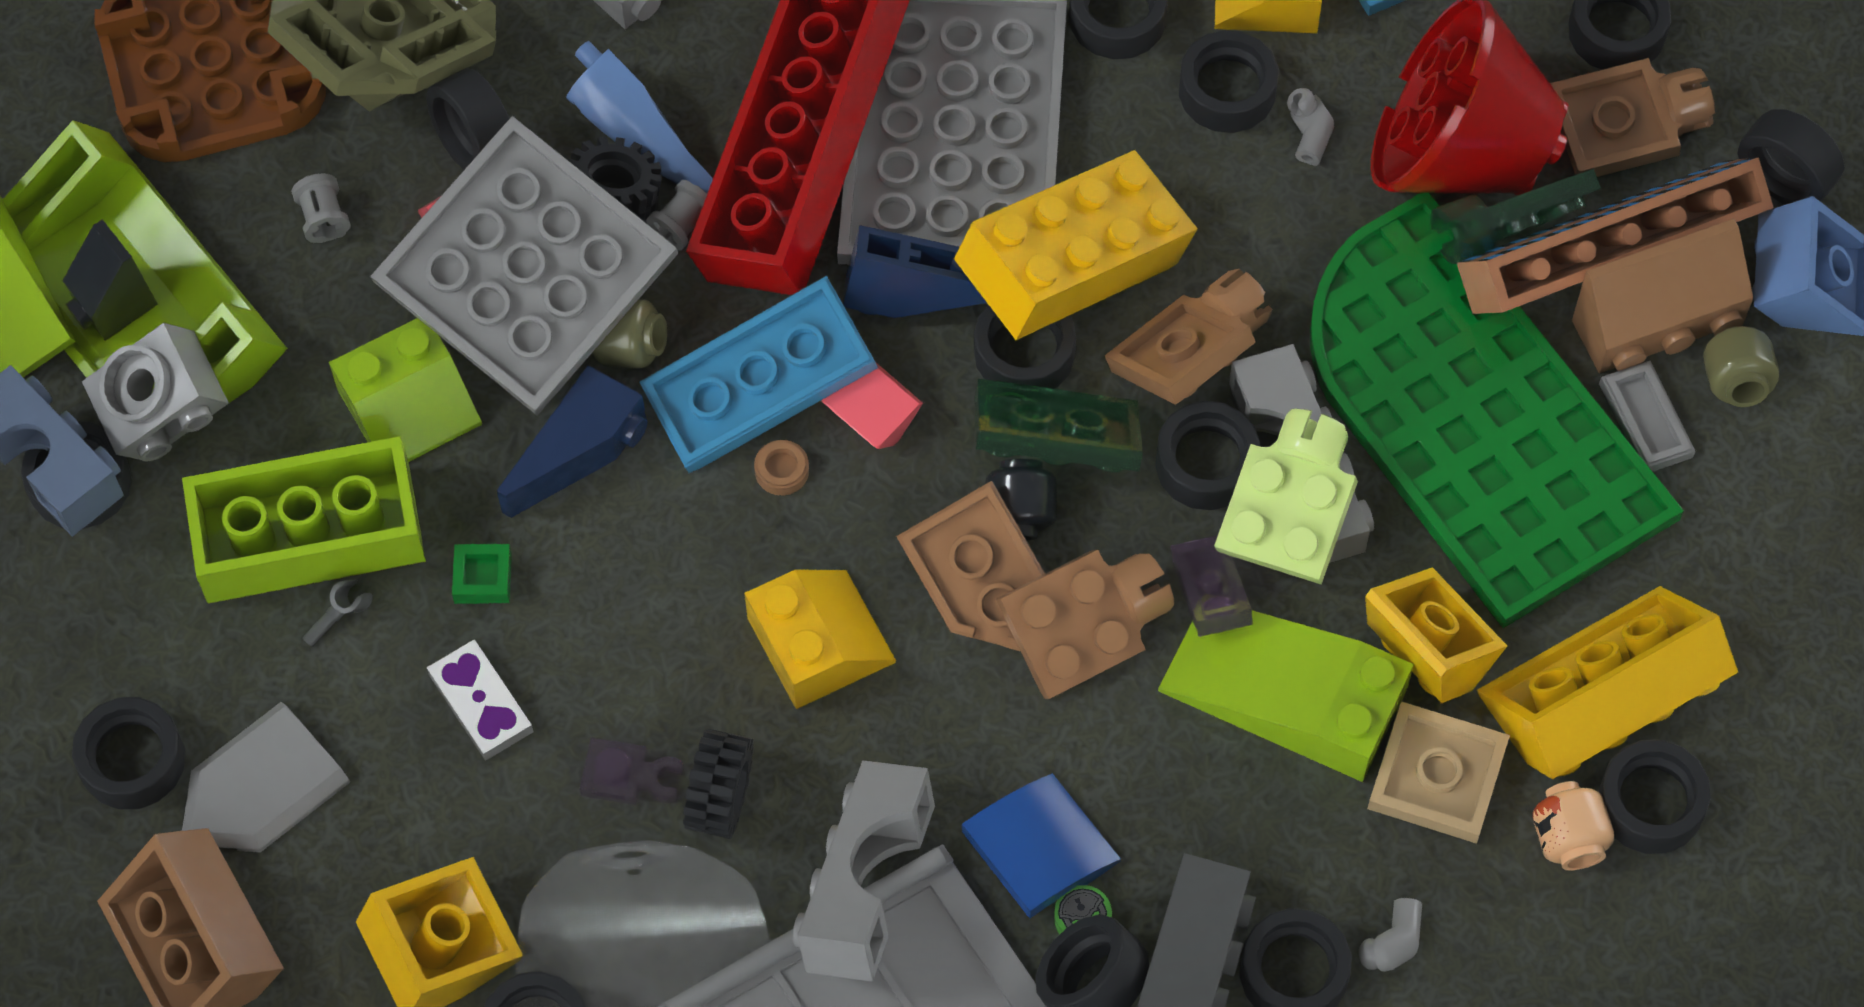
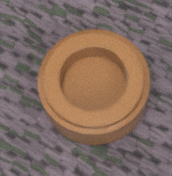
[754,440,809,495]

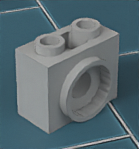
[82,323,229,461]

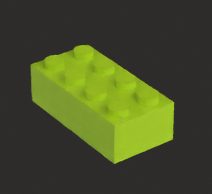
[182,436,426,604]

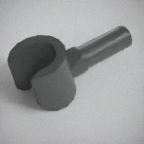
[302,579,373,647]

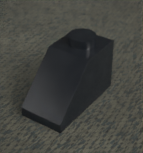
[62,219,158,341]

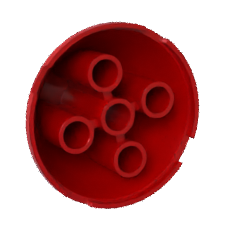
[1371,0,1568,198]

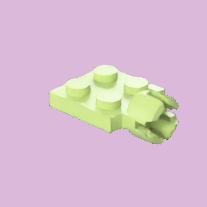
[1214,409,1358,584]

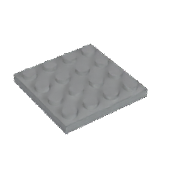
[370,116,678,416]

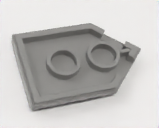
[182,702,350,852]

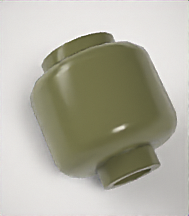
[592,299,667,368]
[1703,326,1779,407]

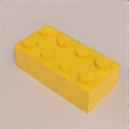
[954,150,1198,340]

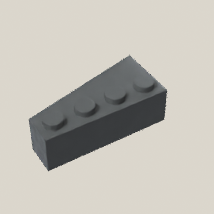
[1137,853,1256,1007]

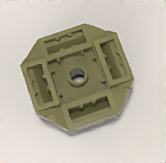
[267,0,496,112]

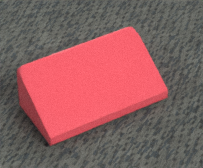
[821,363,923,449]

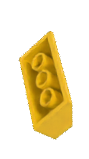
[1477,586,1738,779]

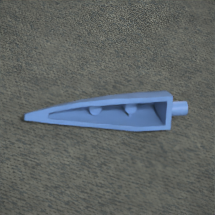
[566,41,713,193]

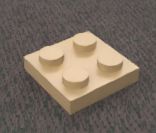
[1367,701,1510,844]

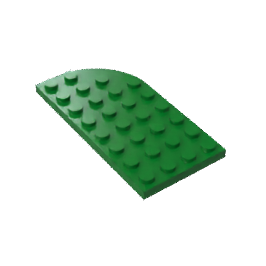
[1310,193,1684,628]

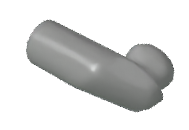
[1287,88,1334,166]
[1359,898,1422,972]

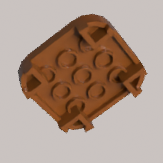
[95,0,326,162]

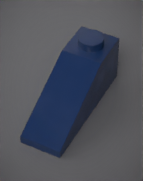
[843,225,987,318]
[497,365,648,518]

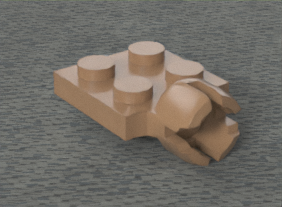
[1550,58,1715,182]
[1105,269,1272,405]
[996,550,1174,699]

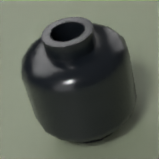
[985,458,1057,541]

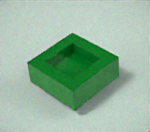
[452,544,512,604]

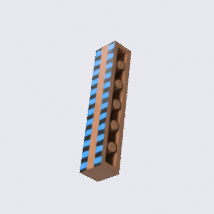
[1457,157,1774,314]

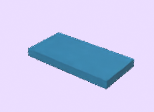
[640,276,879,473]

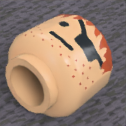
[1533,781,1614,871]

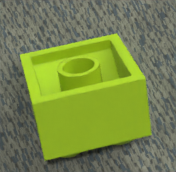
[329,318,482,462]

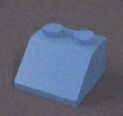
[1752,196,1864,336]

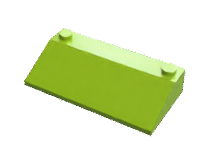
[3,120,288,403]

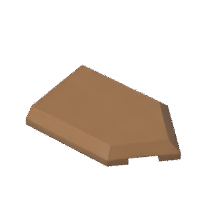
[896,481,1045,651]

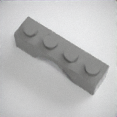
[1229,344,1374,563]
[793,760,935,982]

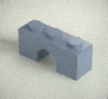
[0,365,124,537]

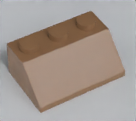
[1572,219,1753,373]
[97,828,284,1007]

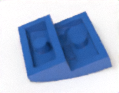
[962,773,1121,919]

